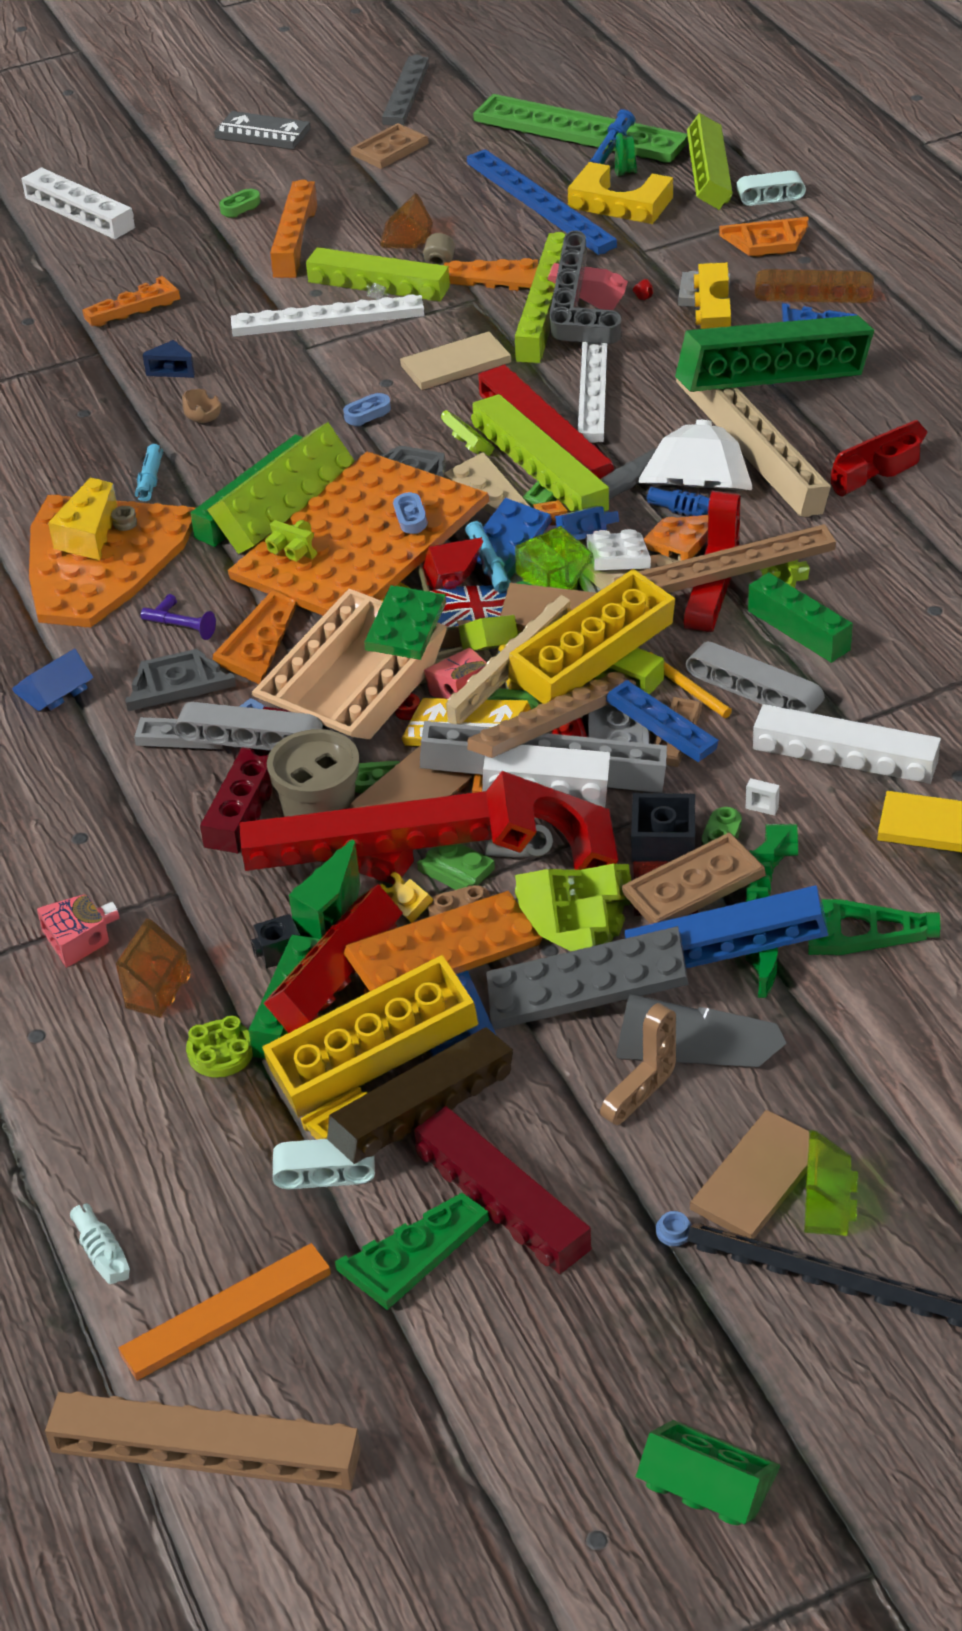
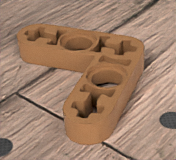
[600,1003,676,1126]

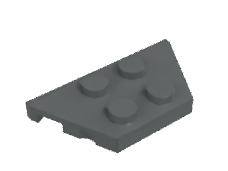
[379,445,446,478]
[125,649,236,711]

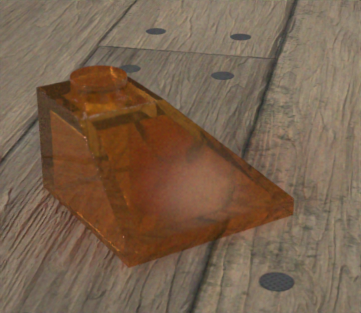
[380,193,433,249]

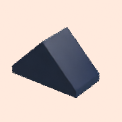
[143,340,195,378]

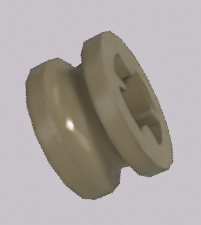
[111,506,137,531]

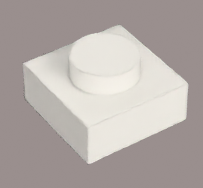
[746,778,780,816]

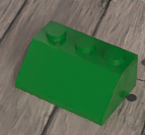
[635,1420,780,1526]

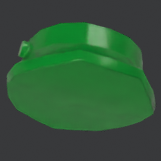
[615,133,638,177]

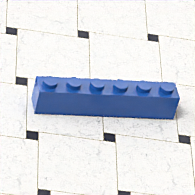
[625,885,829,969]

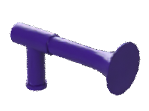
[141,594,216,640]

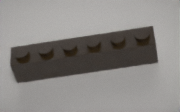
[327,1027,513,1164]

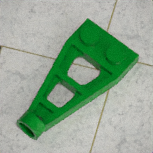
[808,899,940,955]

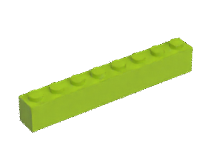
[515,232,566,363]
[471,394,609,512]

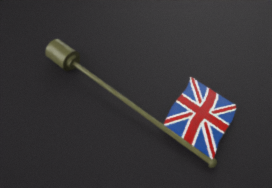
[418,563,508,631]

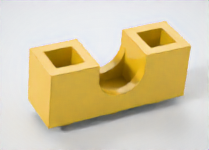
[694,262,731,329]

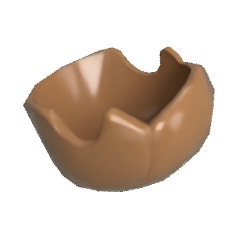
[182,389,222,423]

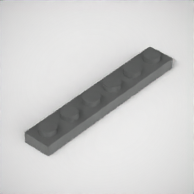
[382,55,429,126]

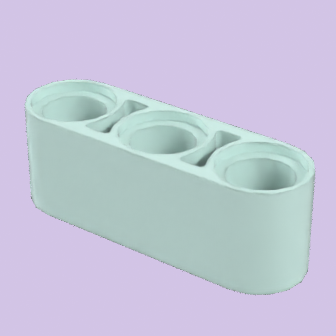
[736,171,806,206]
[273,1139,375,1189]

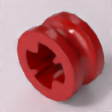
[395,693,420,720]

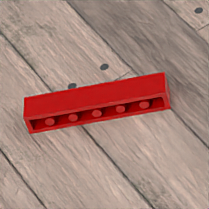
[263,884,403,1033]

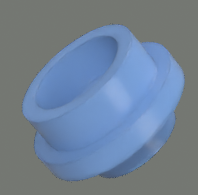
[656,1211,692,1246]

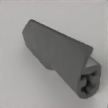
[616,994,787,1067]

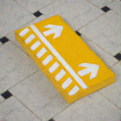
[401,698,531,746]

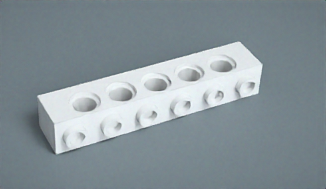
[21,167,135,239]

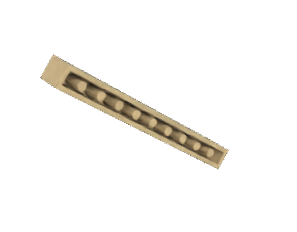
[676,379,831,517]

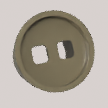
[267,729,359,817]

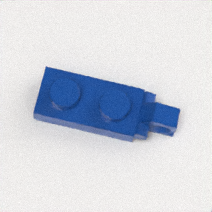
[555,506,619,543]

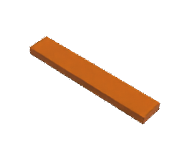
[118,1243,331,1381]

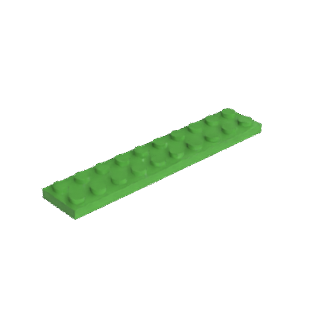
[473,94,689,163]

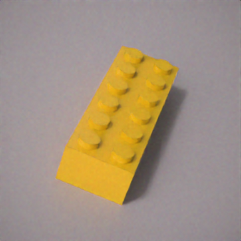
[508,569,675,704]
[262,955,478,1118]

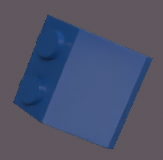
[12,649,94,711]

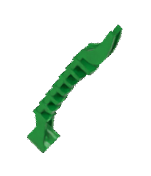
[745,824,798,998]

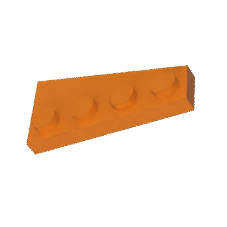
[444,258,538,291]
[82,276,181,326]
[213,590,296,684]

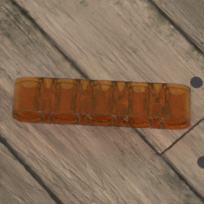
[754,269,874,303]

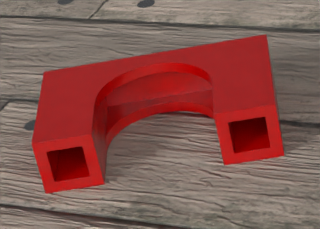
[486,771,618,870]

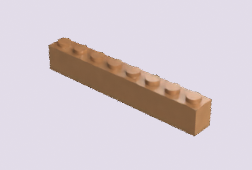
[45,1392,361,1490]

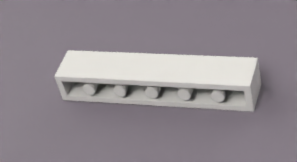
[753,704,941,784]

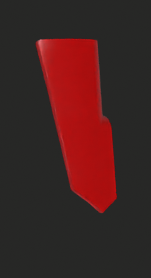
[831,420,928,497]

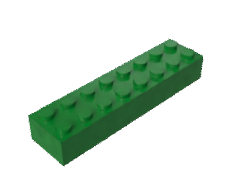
[675,315,874,392]

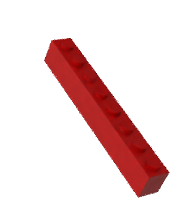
[478,364,614,479]
[239,791,492,871]

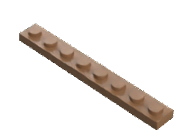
[614,524,836,593]
[467,672,636,758]

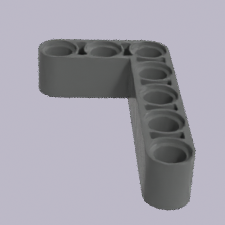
[550,230,622,344]

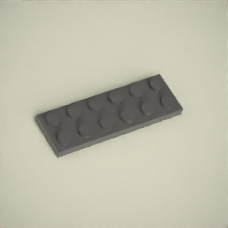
[486,926,689,1030]

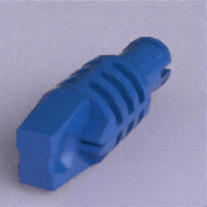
[647,487,710,517]

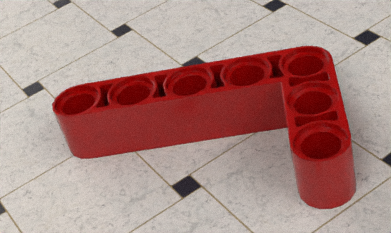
[684,491,741,632]

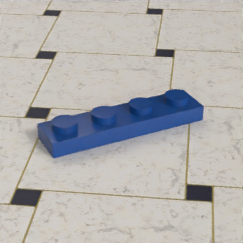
[606,680,719,762]

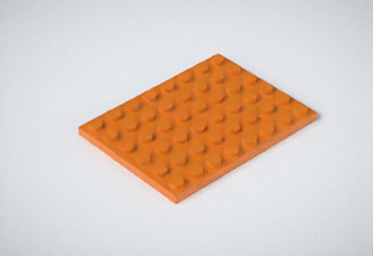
[227,451,490,616]

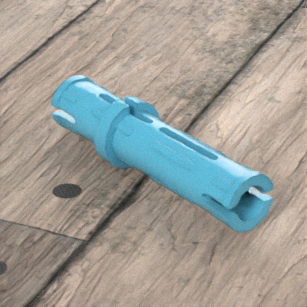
[135,444,163,501]
[465,521,511,593]

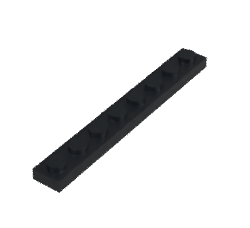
[687,1223,962,1327]

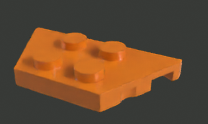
[719,217,809,257]
[644,515,708,561]

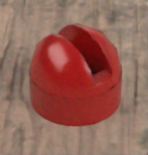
[632,279,654,300]

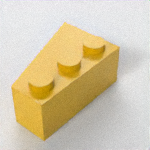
[48,478,117,560]

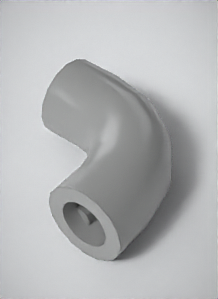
[485,825,553,858]

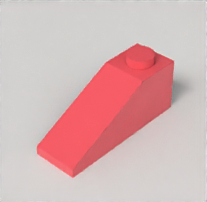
[547,263,628,310]

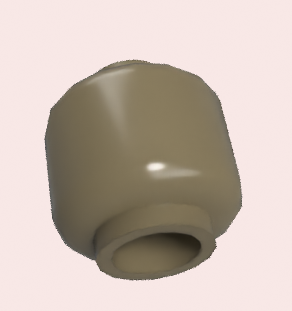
[423,233,455,265]

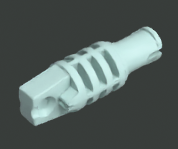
[70,1204,130,1284]

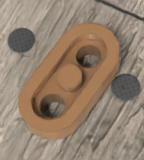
[428,886,490,917]

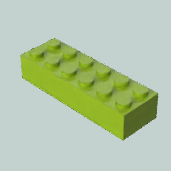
[207,422,355,554]

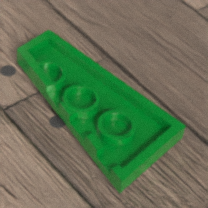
[335,1193,489,1310]

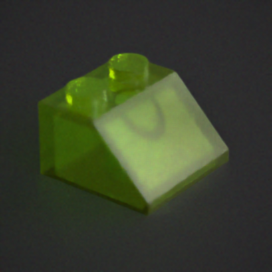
[804,1130,858,1236]

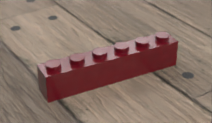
[415,1106,592,1274]

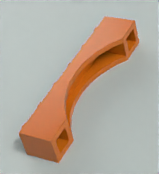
[270,180,317,278]

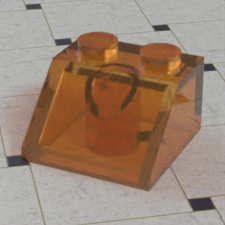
[116,918,191,1018]

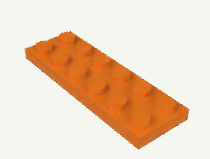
[344,890,543,991]

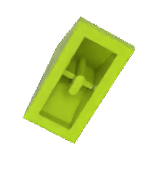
[459,615,519,652]

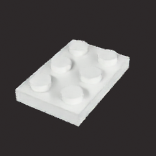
[587,529,651,570]

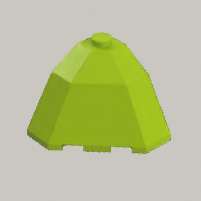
[515,864,631,951]

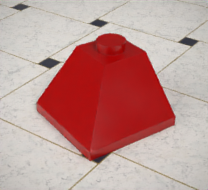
[423,537,483,590]

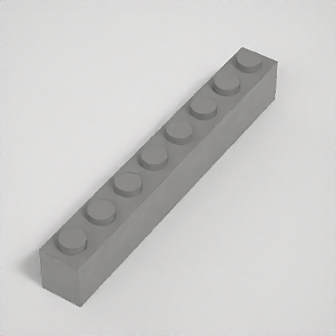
[420,721,667,793]

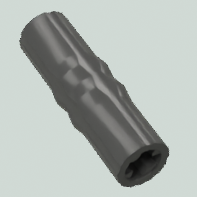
[600,449,656,500]

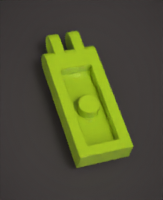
[441,410,495,456]

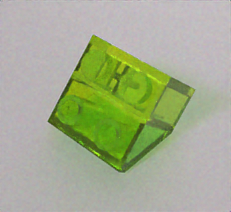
[515,526,593,590]

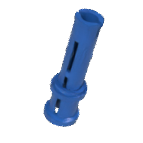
[589,109,636,164]

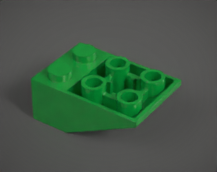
[289,839,361,939]

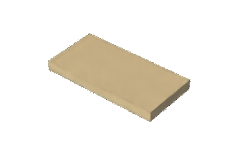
[400,332,511,390]

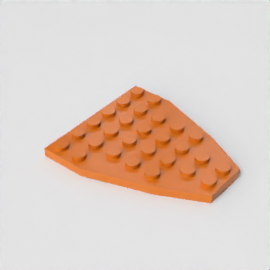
[29,494,196,628]

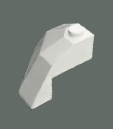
[639,420,752,491]

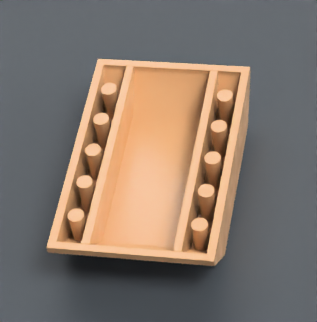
[252,589,446,739]

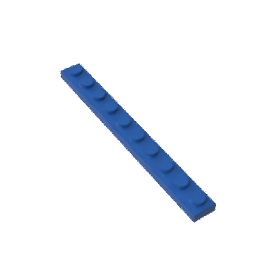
[467,149,617,255]

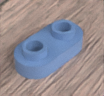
[343,393,391,426]
[393,492,428,534]

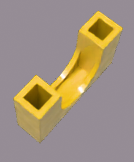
[568,162,673,224]

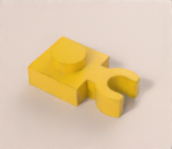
[380,872,434,923]

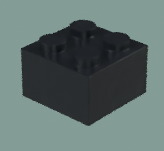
[631,793,695,864]

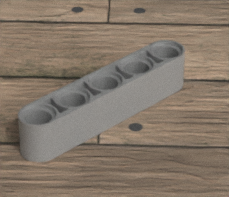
[686,641,825,713]
[174,702,323,750]

